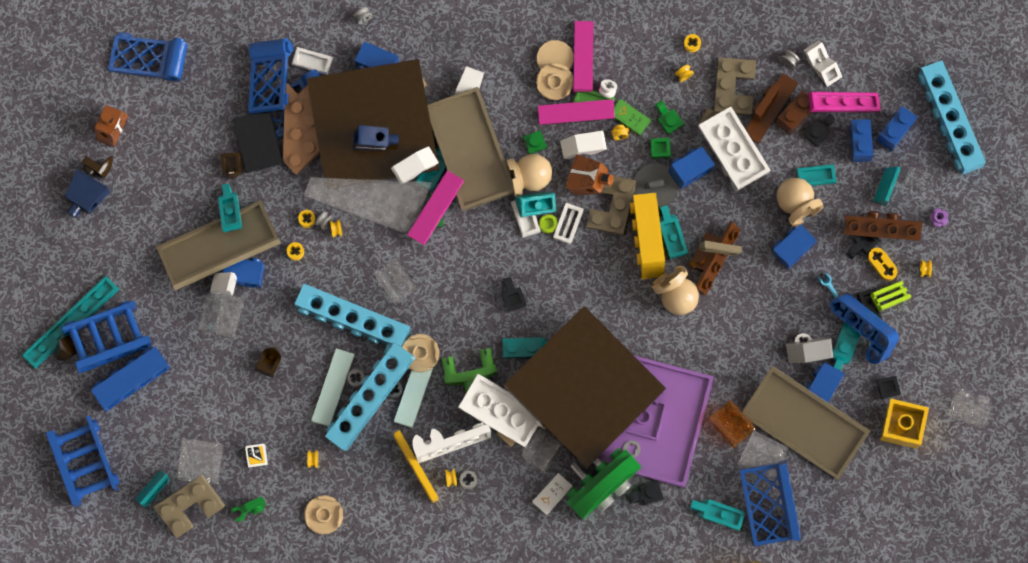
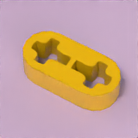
[868,248,897,281]

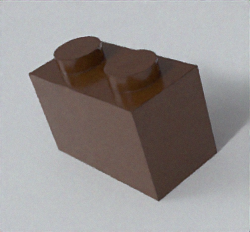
[776,90,811,136]

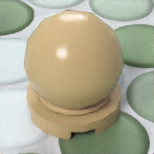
[506,154,552,196]
[777,178,824,226]
[651,266,699,315]

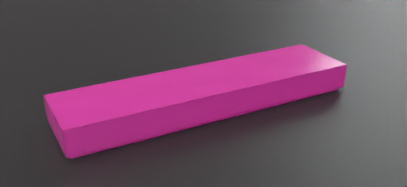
[574,21,593,92]
[808,92,881,113]
[538,99,615,125]
[408,170,464,245]

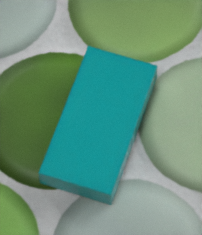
[796,164,837,186]

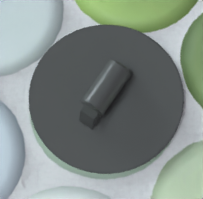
[634,163,679,208]

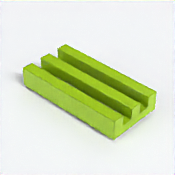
[870,281,911,312]

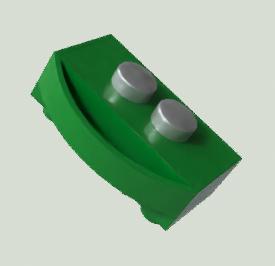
[566,448,642,520]

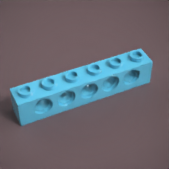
[918,61,986,175]
[295,284,411,348]
[325,342,416,451]

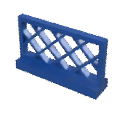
[740,460,801,546]

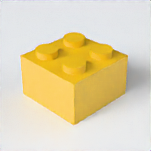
[880,399,929,449]

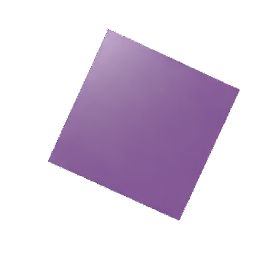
[572,356,714,488]

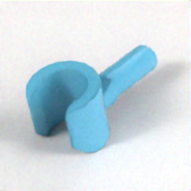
[817,272,839,298]

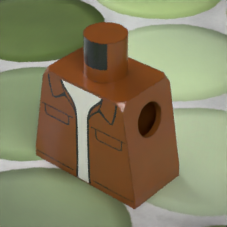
[95,105,129,147]
[565,154,614,195]

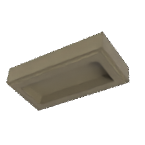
[699,241,742,256]

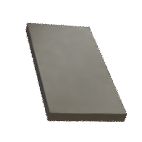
[427,87,515,212]
[156,200,281,290]
[740,366,871,480]

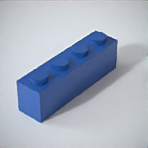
[91,346,170,412]

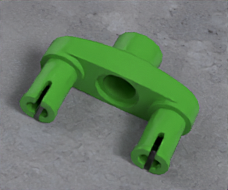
[441,348,498,393]

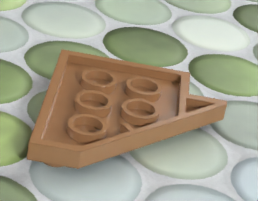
[283,83,320,175]

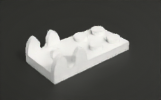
[698,107,771,191]
[458,374,538,447]
[413,423,491,463]

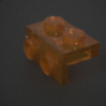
[708,400,756,449]

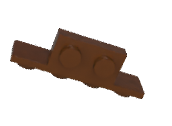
[745,73,798,144]
[843,210,922,241]
[689,221,740,295]

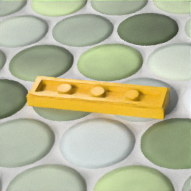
[394,430,439,503]

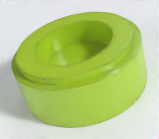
[539,214,558,234]

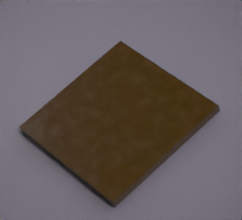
[307,59,439,190]
[503,306,666,469]

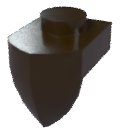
[220,152,242,179]
[82,156,113,179]
[55,335,86,361]
[255,347,281,378]

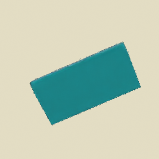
[873,166,901,206]
[515,191,556,217]
[135,470,170,508]

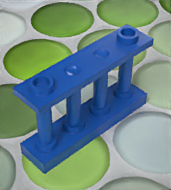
[61,301,151,374]
[46,415,120,507]

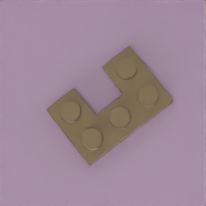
[714,57,756,116]
[586,176,637,236]
[154,474,225,538]

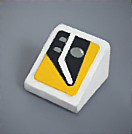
[245,444,268,468]

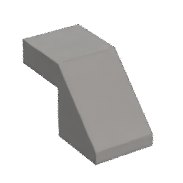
[786,338,834,363]

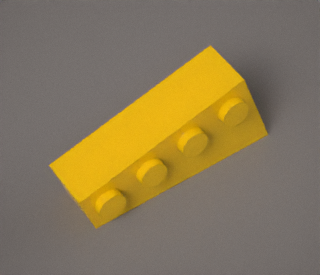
[630,193,665,279]

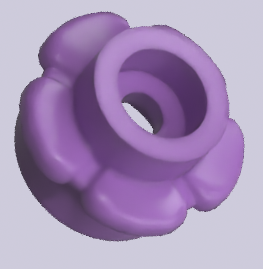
[929,208,948,227]

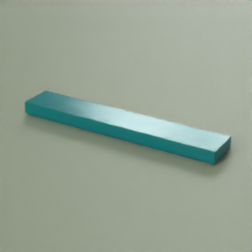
[22,276,120,369]

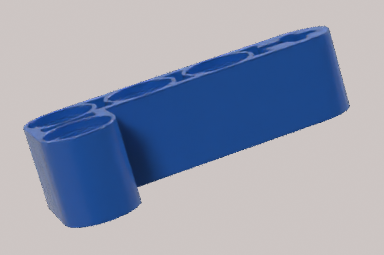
[830,294,899,364]

